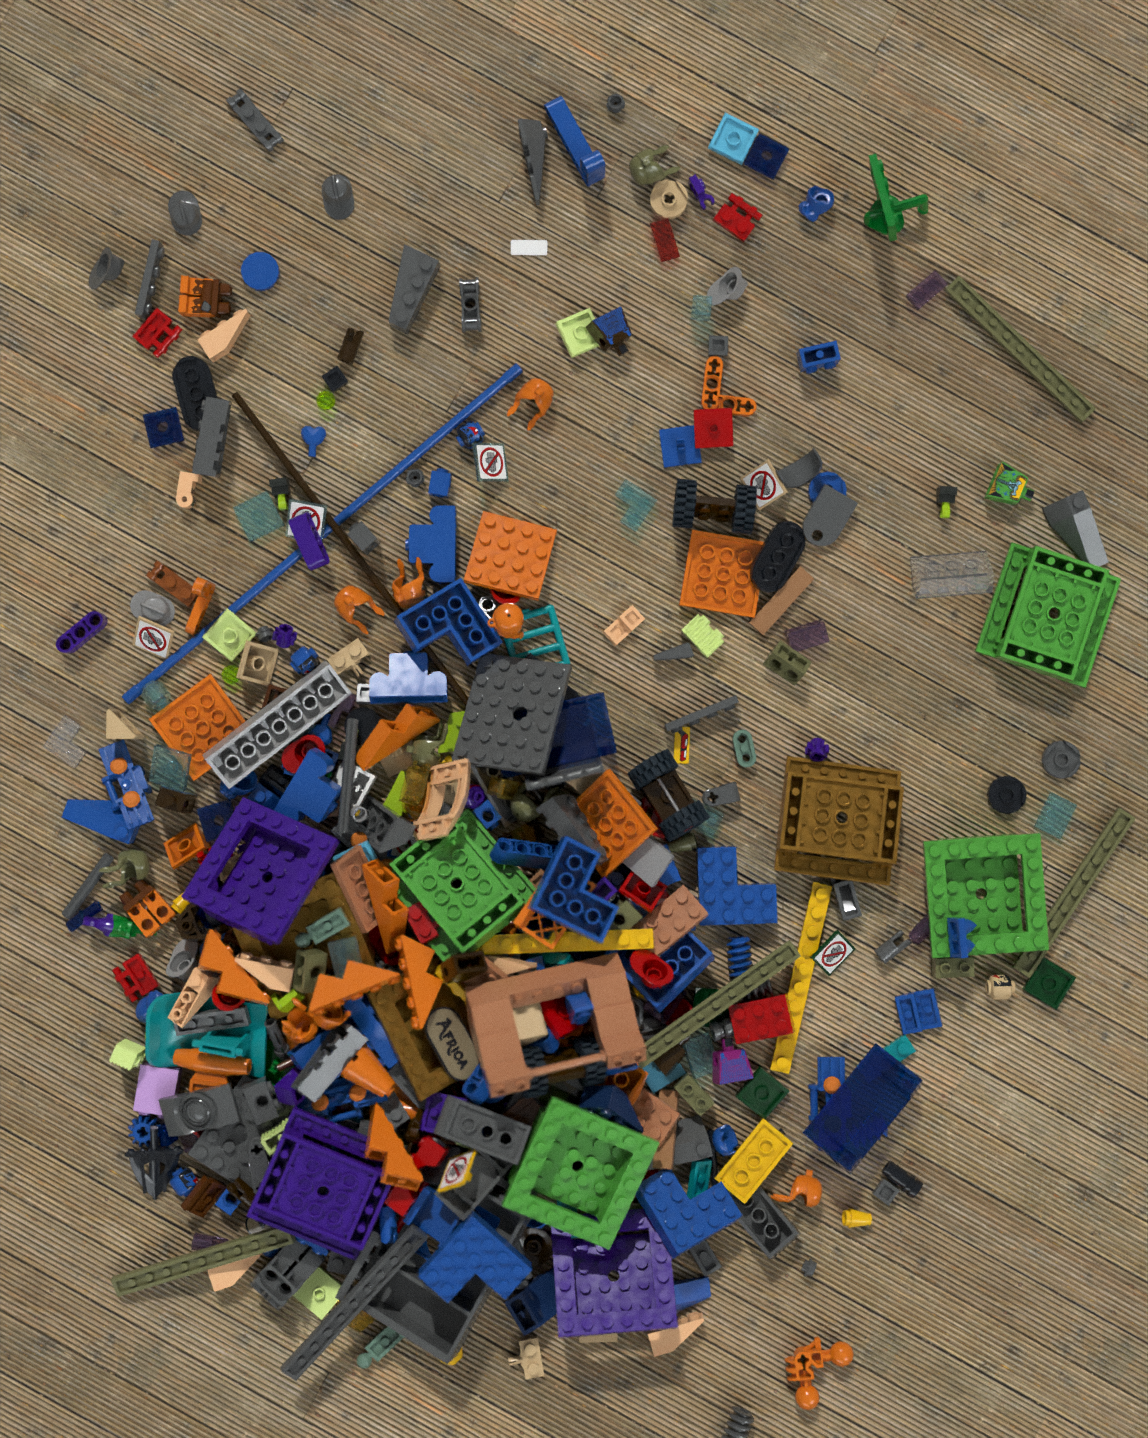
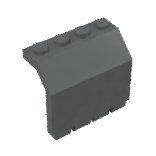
[525,725,604,790]

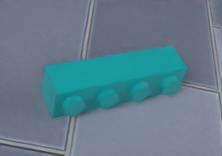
[528,952,575,969]

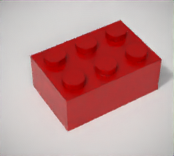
[729,993,795,1044]

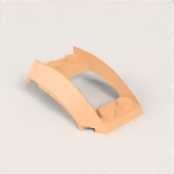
[413,758,471,840]

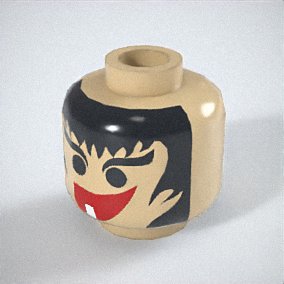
[985,974,1015,1000]

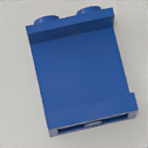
[403,1186,462,1247]

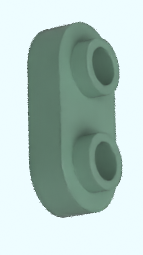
[732,730,756,767]

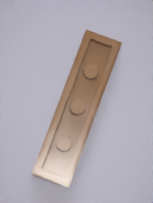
[749,566,814,636]
[652,1090,679,1170]

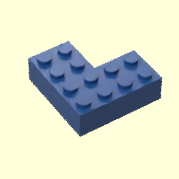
[394,578,503,666]
[528,836,619,943]
[696,846,778,926]
[604,927,715,1013]
[635,1169,743,1259]
[418,1211,532,1303]

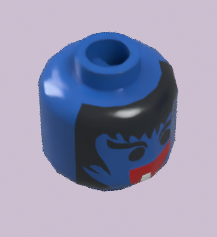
[456,421,485,449]
[290,646,319,675]
[170,1167,199,1197]

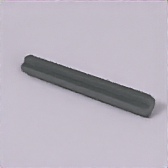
[62,853,114,919]

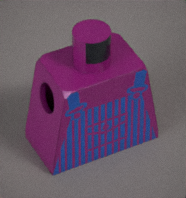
[712,1037,754,1085]

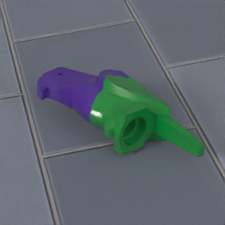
[82,914,157,939]

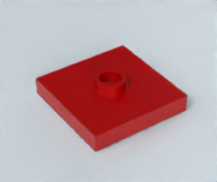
[693,408,733,448]
[540,996,586,1040]

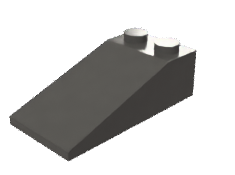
[727,1186,801,1259]

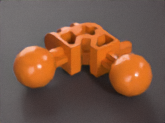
[784,1336,854,1410]

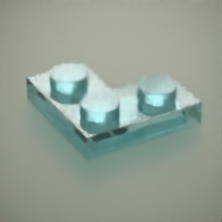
[615,479,657,533]

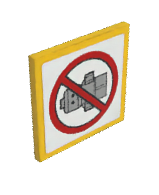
[437,1149,477,1193]

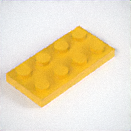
[714,1118,793,1204]

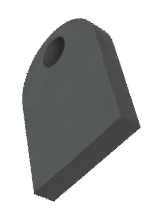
[802,484,858,546]

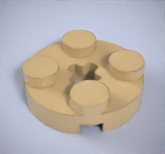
[650,180,688,220]

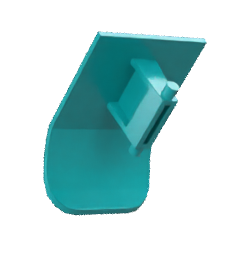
[145,992,268,1078]

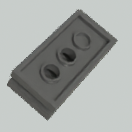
[433,1094,531,1165]

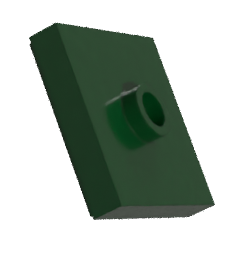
[1022,957,1076,1010]
[735,1066,790,1119]

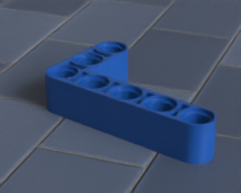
[544,96,605,187]
[490,838,590,891]
[462,1027,559,1105]

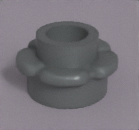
[606,94,625,113]
[406,469,425,487]
[255,626,274,643]
[801,1259,817,1277]

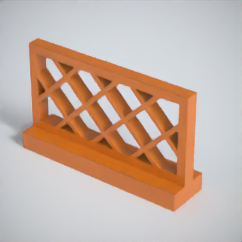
[513,880,597,950]

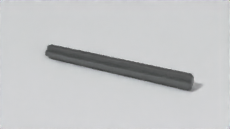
[337,718,358,834]

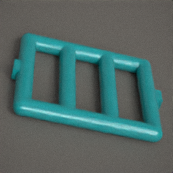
[503,605,571,664]

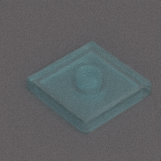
[233,491,285,542]
[149,744,192,792]

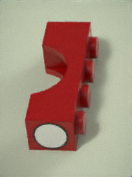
[384,1134,451,1217]

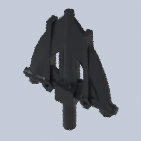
[125,1125,184,1200]

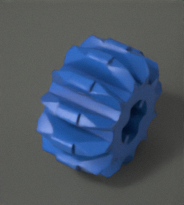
[128,1115,161,1147]

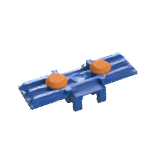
[98,739,155,830]
[808,1057,852,1151]
[296,1078,388,1123]

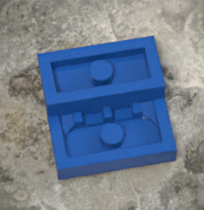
[895,988,943,1035]

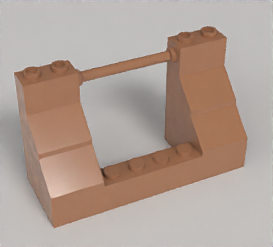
[464,953,646,1098]

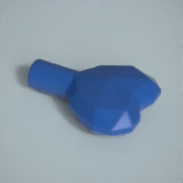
[301,426,326,457]
[308,714,333,745]

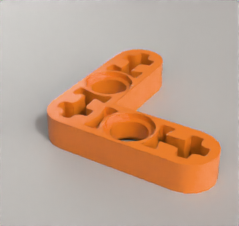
[701,356,757,417]
[185,577,216,635]

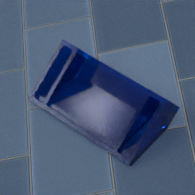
[501,692,617,778]
[803,1043,923,1175]

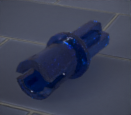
[66,900,103,932]

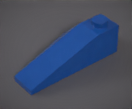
[62,799,140,844]
[673,1276,711,1313]

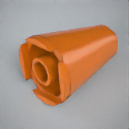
[340,1044,395,1098]

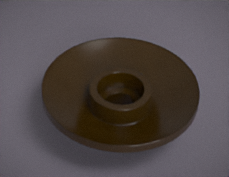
[520,1227,553,1267]

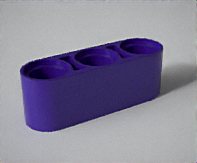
[289,512,330,571]
[56,611,108,654]

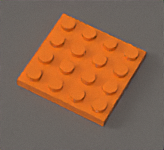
[464,511,557,601]
[679,530,764,618]
[149,674,246,781]
[576,769,658,878]

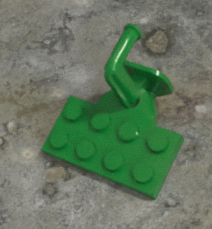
[863,153,929,242]

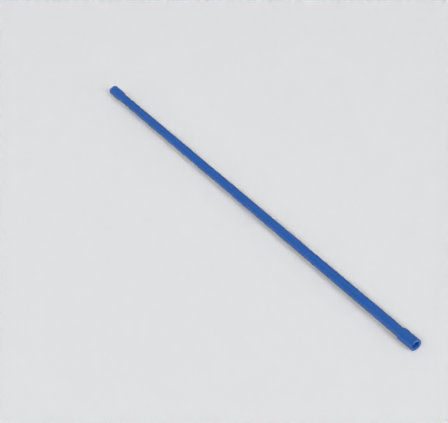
[122,363,523,704]

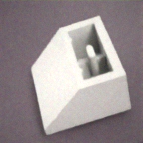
[332,760,378,810]

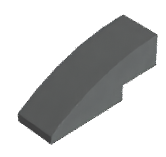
[829,858,862,921]

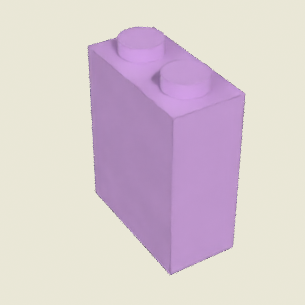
[133,1062,183,1119]

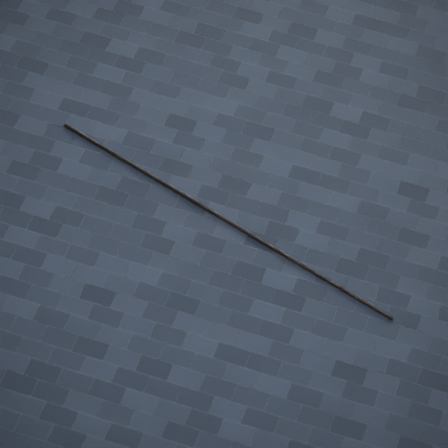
[232,392,694,1006]

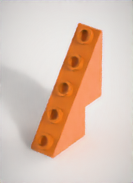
[355,703,440,771]
[362,858,409,954]
[197,929,271,1005]
[394,935,443,1030]
[309,960,401,1016]
[364,1102,423,1191]

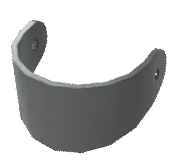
[775,448,823,488]

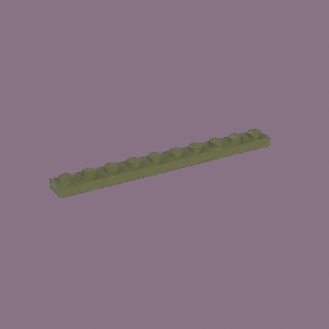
[944,276,1096,423]
[1012,807,1136,978]
[638,940,801,1069]
[111,1227,295,1297]

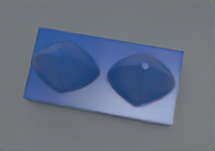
[947,917,977,958]

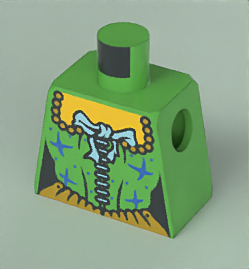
[984,462,1035,505]

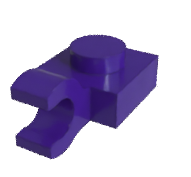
[688,174,715,210]

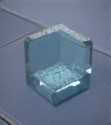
[690,295,712,321]

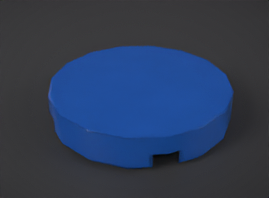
[241,252,280,291]
[808,472,847,503]

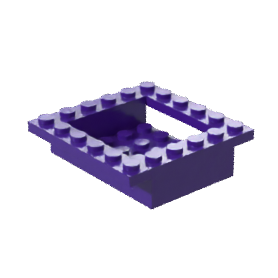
[181,797,340,945]
[247,1106,391,1261]
[551,1209,678,1338]

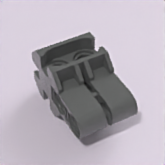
[250,1236,325,1311]

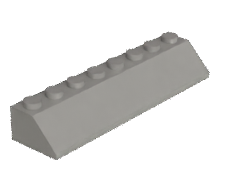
[202,661,352,789]

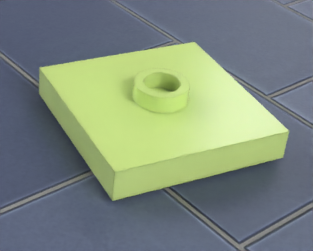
[555,308,599,358]
[202,608,257,662]
[293,1266,342,1320]

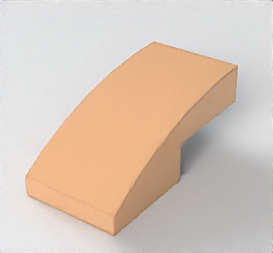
[602,605,645,646]

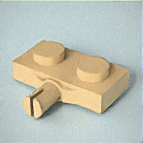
[327,638,370,678]
[508,1335,544,1380]

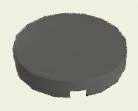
[1041,741,1081,779]

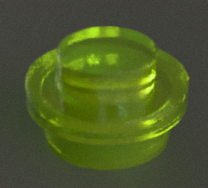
[316,391,336,410]
[221,665,240,684]

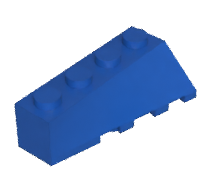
[343,993,399,1068]

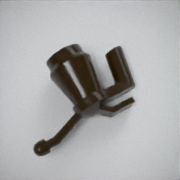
[405,1108,424,1154]

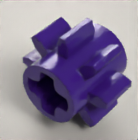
[272,624,297,648]
[805,738,829,762]

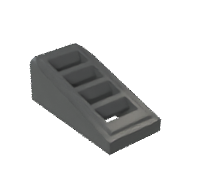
[653,642,694,661]

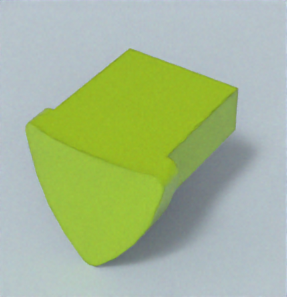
[271,989,305,1013]

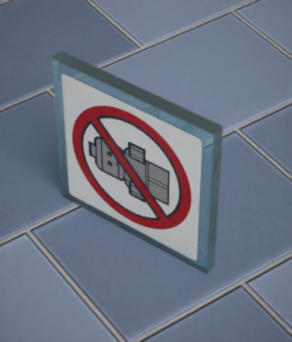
[472,443,509,482]
[285,499,328,542]

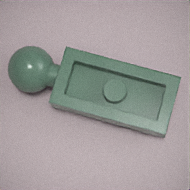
[295,907,351,948]
[357,1326,404,1369]

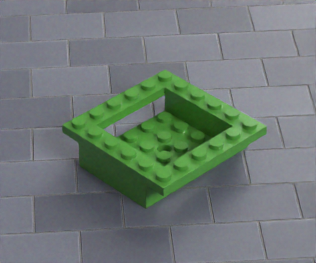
[975,542,1121,688]
[389,809,536,962]
[923,833,1049,958]
[501,1096,660,1250]

